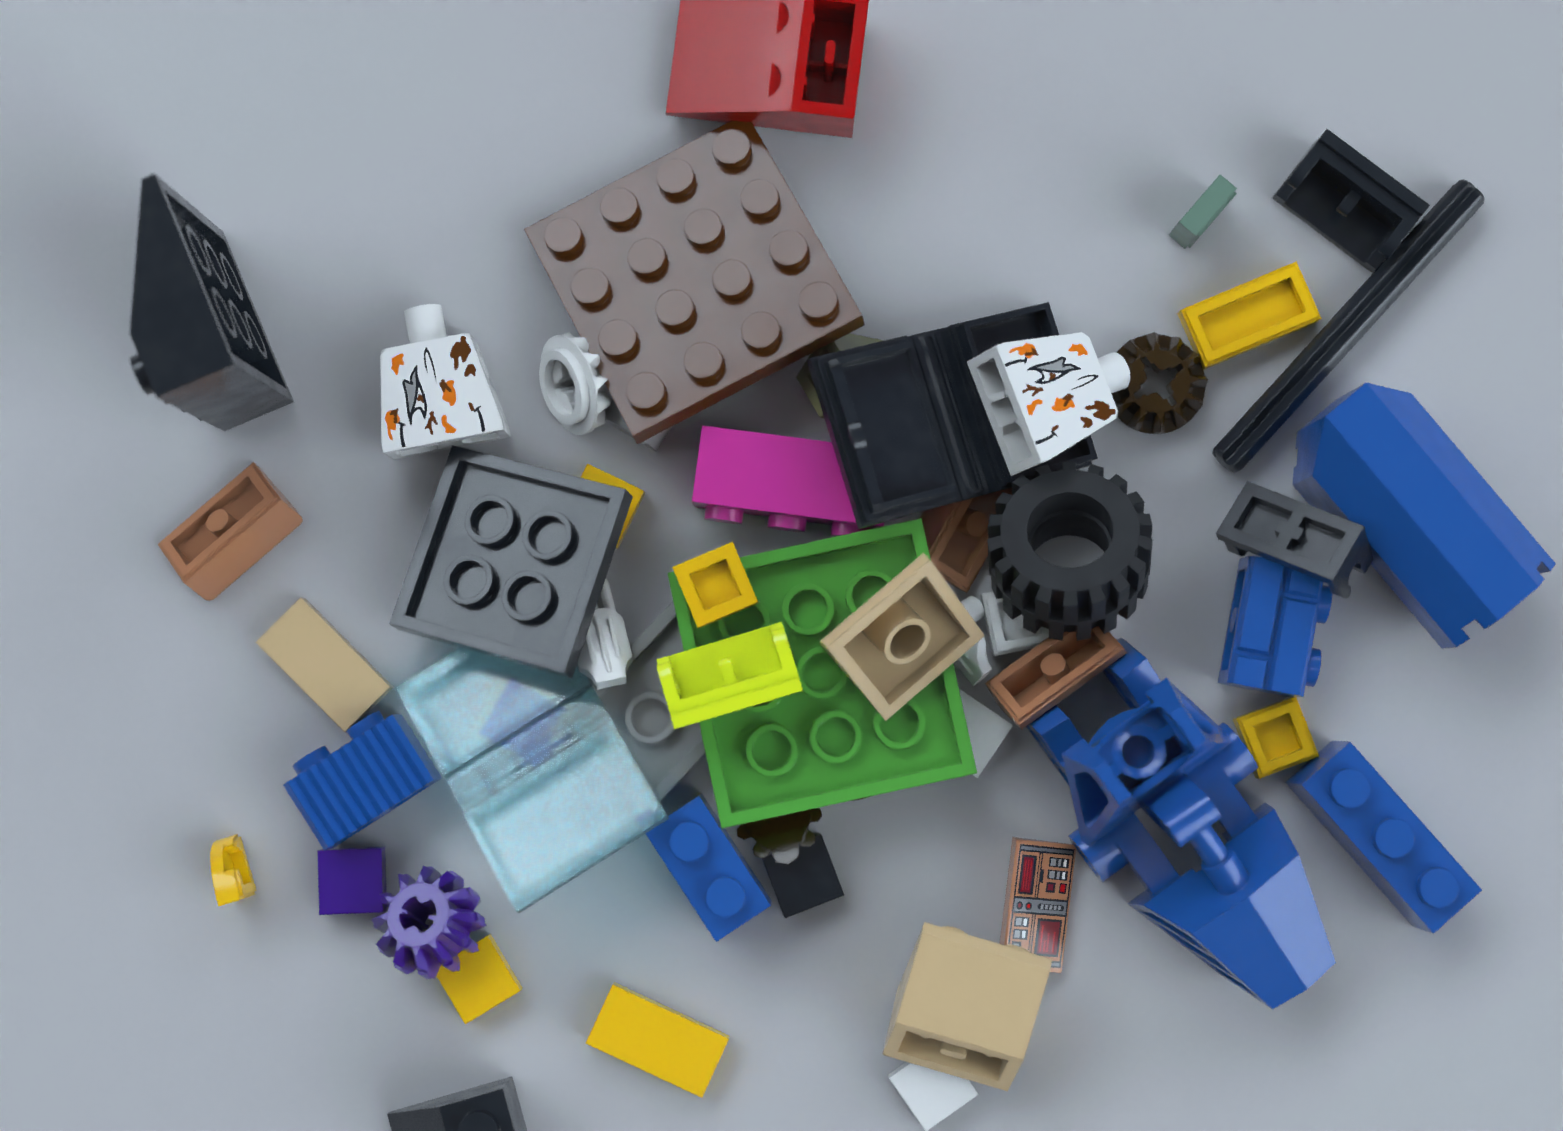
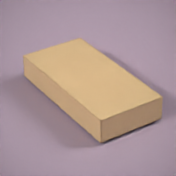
[255,597,393,732]

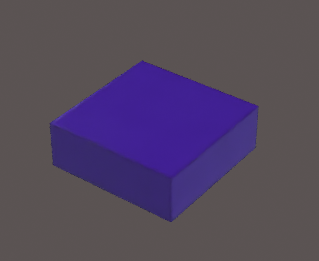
[317,847,387,915]

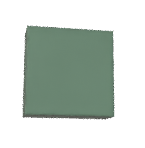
[1169,174,1237,249]

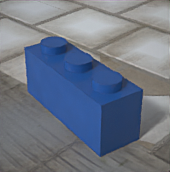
[1285,740,1482,934]

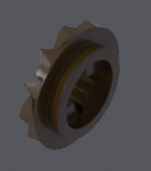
[1111,332,1208,434]

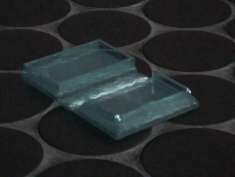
[395,647,669,913]

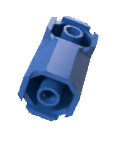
[1292,383,1556,649]

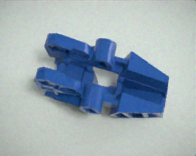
[1026,638,1336,1009]

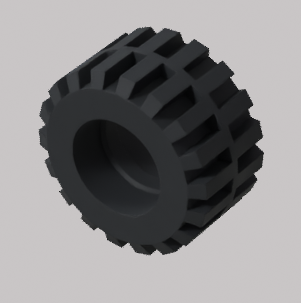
[988,462,1153,641]

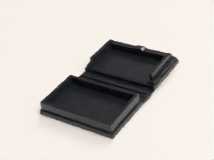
[807,302,1098,529]

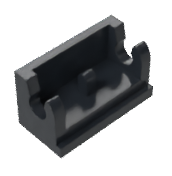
[1272,129,1430,273]
[1216,481,1373,599]

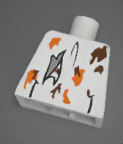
[380,304,511,460]
[967,332,1130,476]

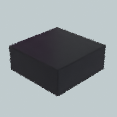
[762,834,844,918]

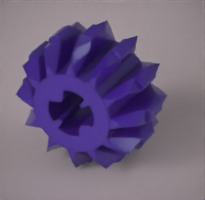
[371,866,487,979]

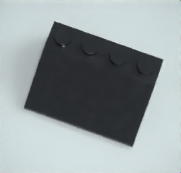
[130,174,294,431]

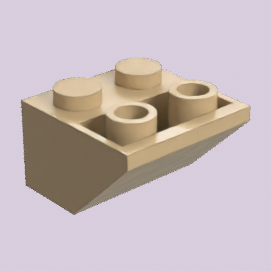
[882,922,1052,1091]

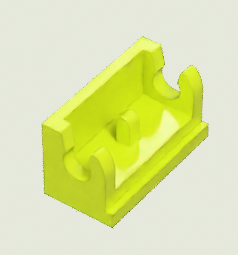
[656,621,803,729]

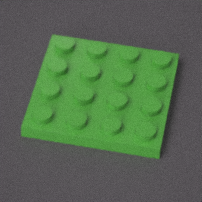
[667,518,977,828]

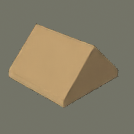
[819,553,985,721]

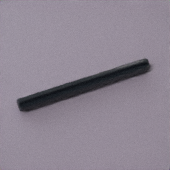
[1212,179,1485,473]

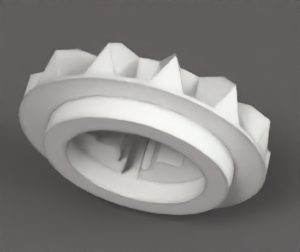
[539,332,610,435]

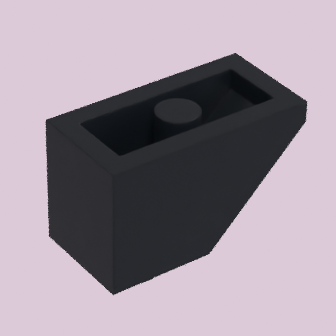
[387,1076,527,1131]

